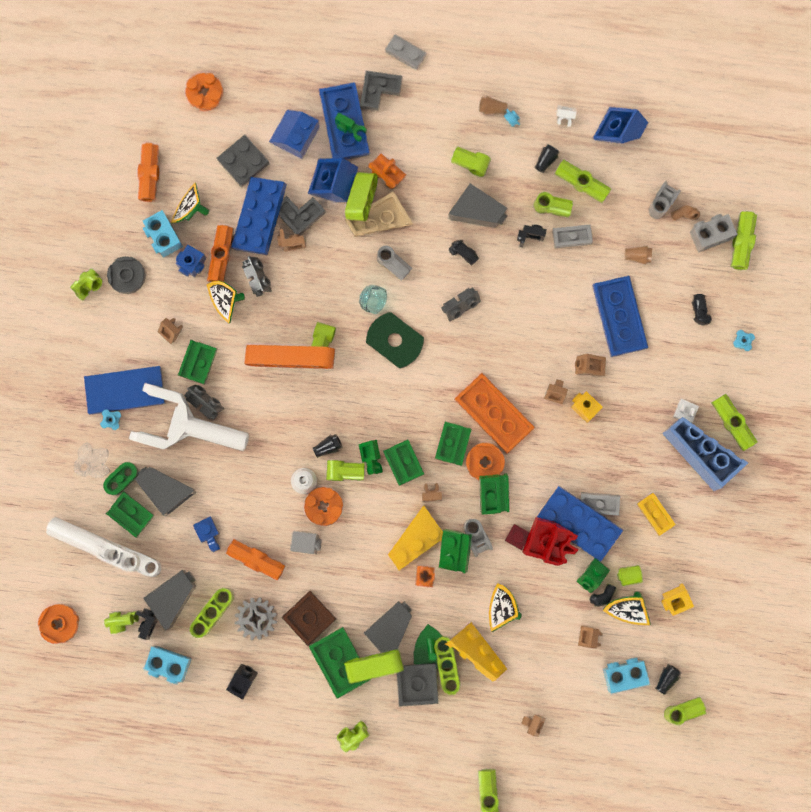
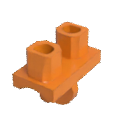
[368,153,406,189]

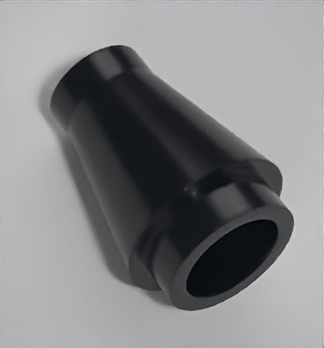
[534,144,560,173]
[313,434,343,458]
[655,664,682,695]

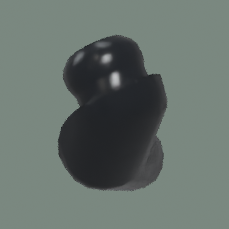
[590,584,616,607]

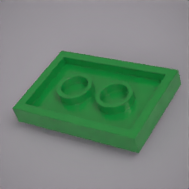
[308,627,371,699]

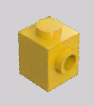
[571,391,603,423]

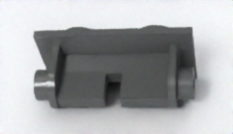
[242,256,272,297]
[441,287,481,322]
[184,384,224,420]

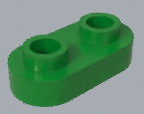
[103,462,138,495]

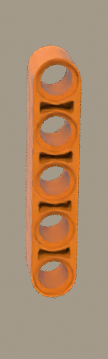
[244,345,335,369]

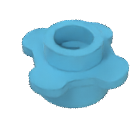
[504,109,520,127]
[733,330,755,351]
[100,410,121,430]

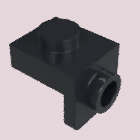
[517,224,547,248]

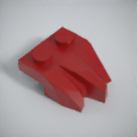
[522,517,579,566]

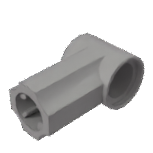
[377,246,412,281]

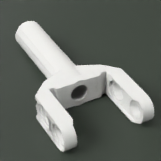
[129,383,249,451]
[46,517,161,577]

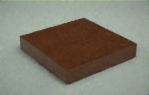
[281,590,336,646]

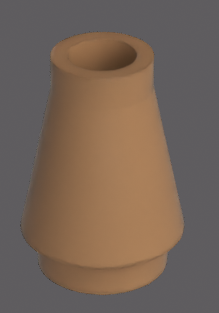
[479,96,507,114]
[625,246,652,264]

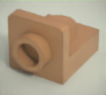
[277,229,306,252]
[575,354,606,377]

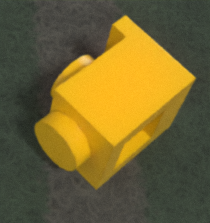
[661,583,694,616]

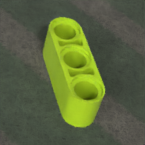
[345,172,378,221]
[190,588,234,638]
[435,636,460,695]
[344,650,404,683]

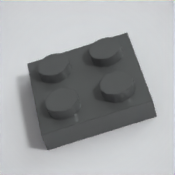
[216,135,270,187]
[397,663,438,707]

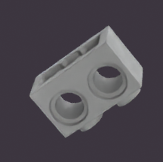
[690,214,737,252]
[290,531,322,554]

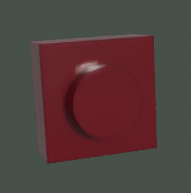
[505,524,530,550]

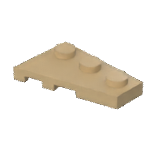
[345,192,413,237]

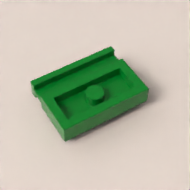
[178,340,218,385]
[435,422,472,466]
[383,439,424,486]
[479,473,510,515]
[106,491,155,538]
[439,529,472,574]

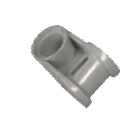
[649,181,681,219]
[463,519,493,557]

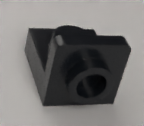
[136,608,158,640]
[226,664,258,700]

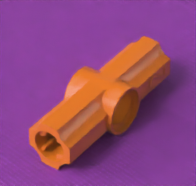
[138,143,160,202]
[207,225,234,282]
[226,539,285,581]
[415,566,435,587]

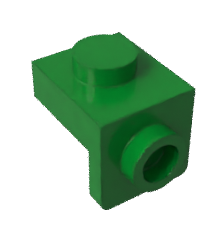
[577,558,610,593]

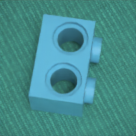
[142,210,183,258]
[144,646,192,684]
[603,657,650,694]

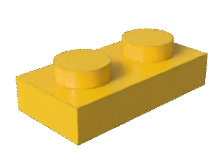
[637,493,676,536]

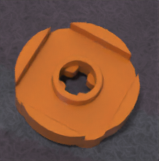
[185,73,223,111]
[466,443,505,481]
[304,487,343,526]
[38,604,79,644]

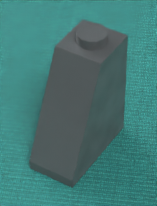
[448,183,508,228]
[135,467,197,516]
[143,570,196,630]
[364,601,412,653]

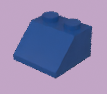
[269,110,320,159]
[308,158,358,202]

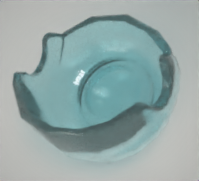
[359,284,387,314]

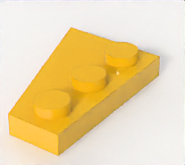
[388,505,443,570]
[446,622,507,682]

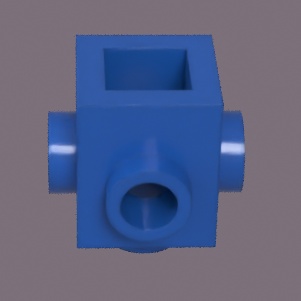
[176,245,207,277]

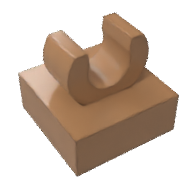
[157,318,183,344]
[544,379,568,404]
[422,483,442,502]
[578,626,603,649]
[521,714,546,737]

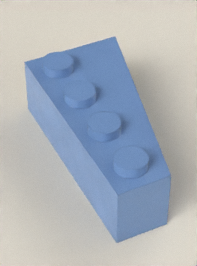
[662,417,748,491]

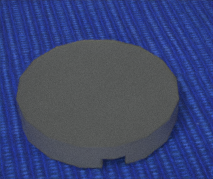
[107,256,146,294]

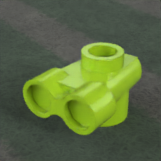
[70,269,102,301]
[104,611,139,634]
[337,721,369,753]

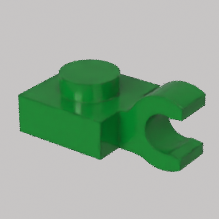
[335,112,367,142]
[358,440,383,475]

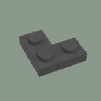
[360,71,402,111]
[279,196,326,235]

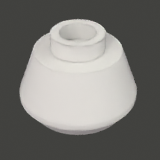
[291,468,317,494]

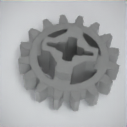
[234,597,277,640]

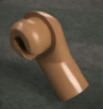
[671,205,700,221]

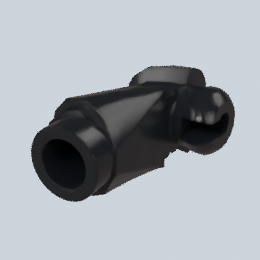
[449,240,480,266]
[692,294,712,326]

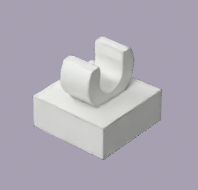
[556,105,577,127]
[673,399,699,423]

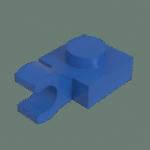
[193,516,220,552]

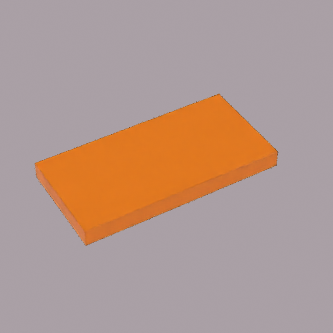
[454,373,535,454]

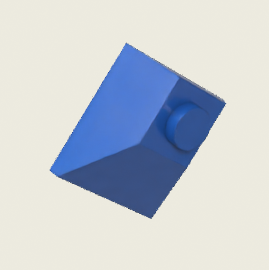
[593,107,649,144]

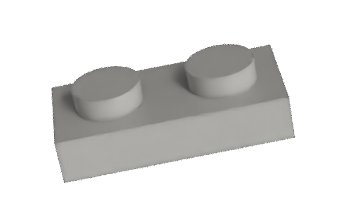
[385,34,426,70]
[552,224,593,248]
[581,492,620,516]

